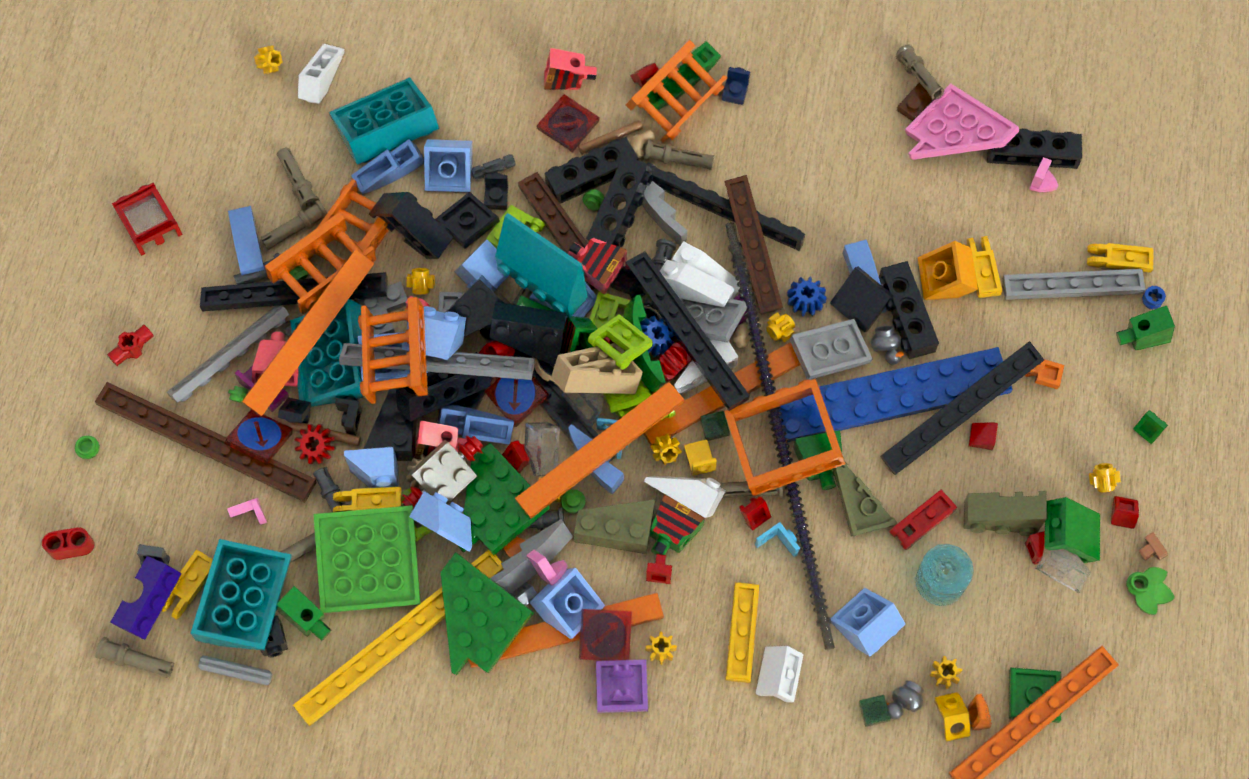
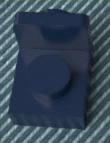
[722,67,750,105]

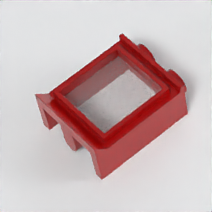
[112,183,183,256]

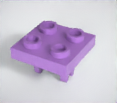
[596,660,648,713]

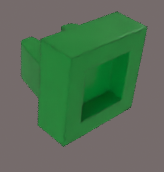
[1133,410,1168,444]

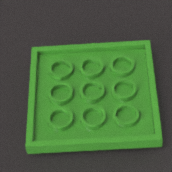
[313,505,421,613]

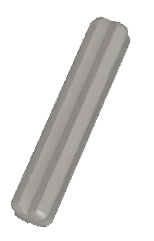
[198,655,272,685]

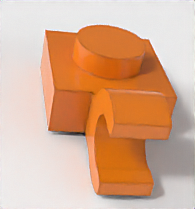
[1025,359,1064,389]

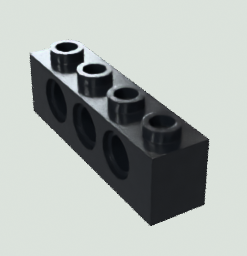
[987,129,1082,169]
[545,137,639,204]
[586,155,653,247]
[879,261,939,359]
[396,352,491,421]

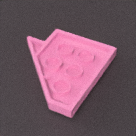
[905,83,1019,160]

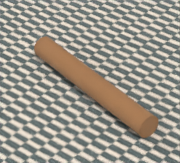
[578,120,643,154]
[289,423,361,446]

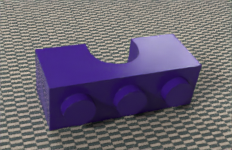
[110,556,182,640]

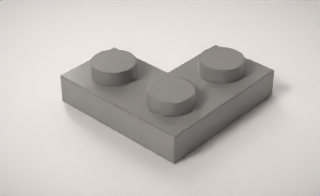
[357,281,408,335]

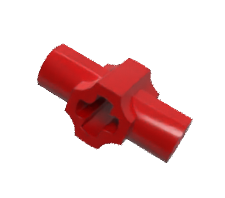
[107,324,154,366]

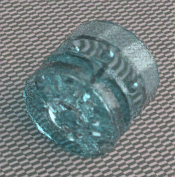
[915,544,974,606]

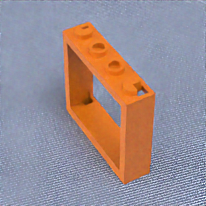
[724,379,846,496]

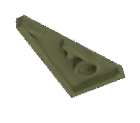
[833,461,897,536]

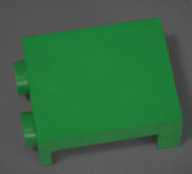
[1044,497,1100,564]

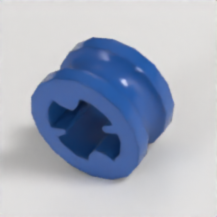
[1142,286,1166,309]

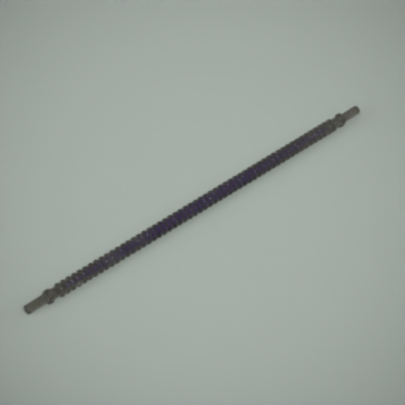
[725,222,835,650]

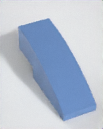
[351,139,424,194]
[228,206,265,275]
[843,239,886,313]
[437,404,514,444]
[568,424,624,495]

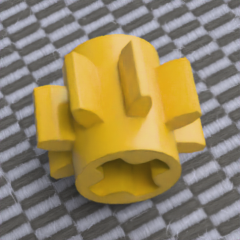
[254,45,283,74]
[406,268,435,295]
[766,312,795,342]
[650,433,682,465]
[1089,463,1121,492]
[646,632,677,665]
[930,656,962,689]

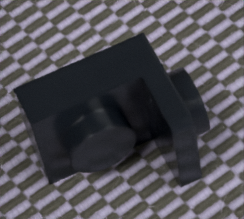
[484,173,509,210]
[610,266,645,299]
[278,397,311,424]
[335,397,362,436]
[260,615,288,657]

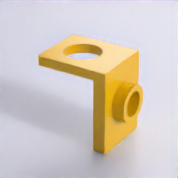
[684,440,717,476]
[934,692,971,741]

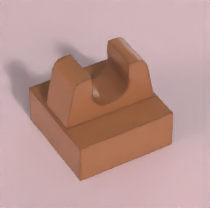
[1139,532,1168,561]

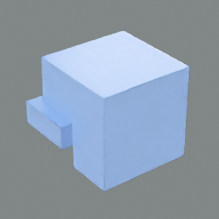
[454,240,509,289]

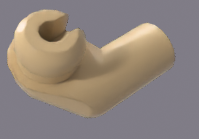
[631,130,655,158]
[733,318,760,348]

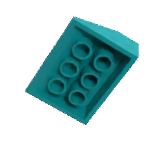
[329,77,439,165]
[495,213,588,318]
[290,299,365,407]
[191,539,292,651]

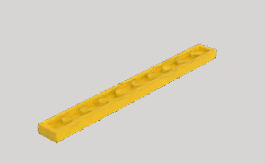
[293,550,504,726]

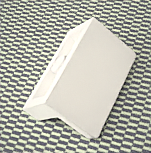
[756,646,803,702]

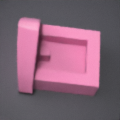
[1030,157,1058,192]
[227,498,267,525]
[526,550,568,585]

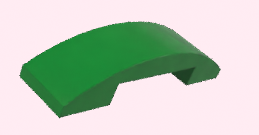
[647,41,721,110]
[624,295,666,392]

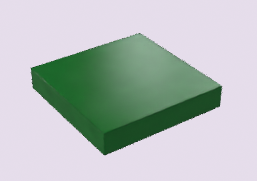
[1009,667,1061,723]

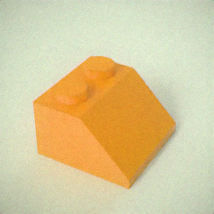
[918,241,978,300]

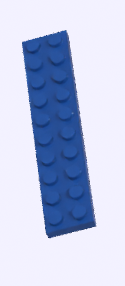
[777,347,1013,443]

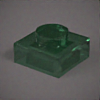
[700,411,730,441]
[859,695,891,727]

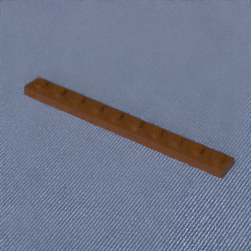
[95,382,317,503]

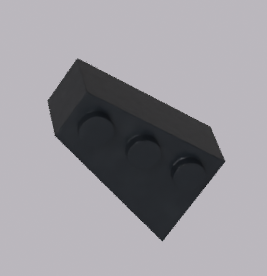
[368,192,453,259]
[446,275,511,337]
[489,302,566,366]
[364,389,417,461]

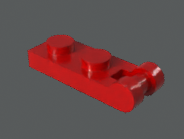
[890,489,957,550]

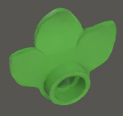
[1126,567,1175,615]

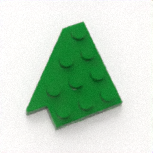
[459,443,550,555]
[440,552,534,675]

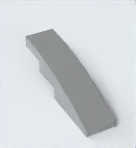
[630,181,687,246]
[490,519,573,593]

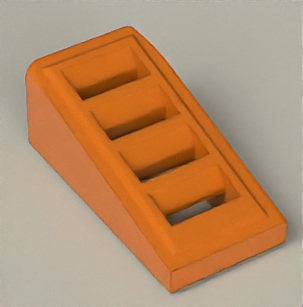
[967,694,992,730]

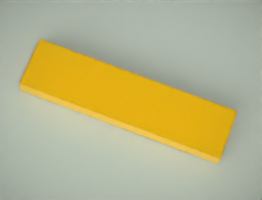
[725,582,759,683]

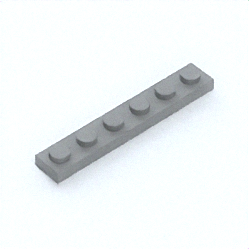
[1002,269,1146,300]
[167,305,289,403]

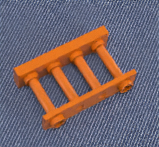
[625,40,727,143]
[308,179,389,263]
[265,212,376,315]
[358,297,428,404]

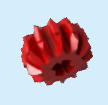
[658,342,692,382]
[295,424,336,464]

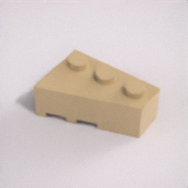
[551,343,643,394]

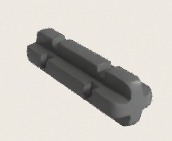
[471,154,516,179]

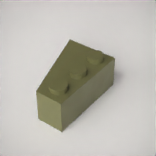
[964,491,1047,536]
[574,499,655,554]

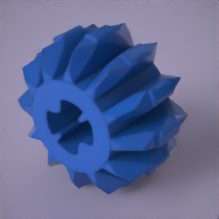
[787,276,827,317]
[640,316,674,357]

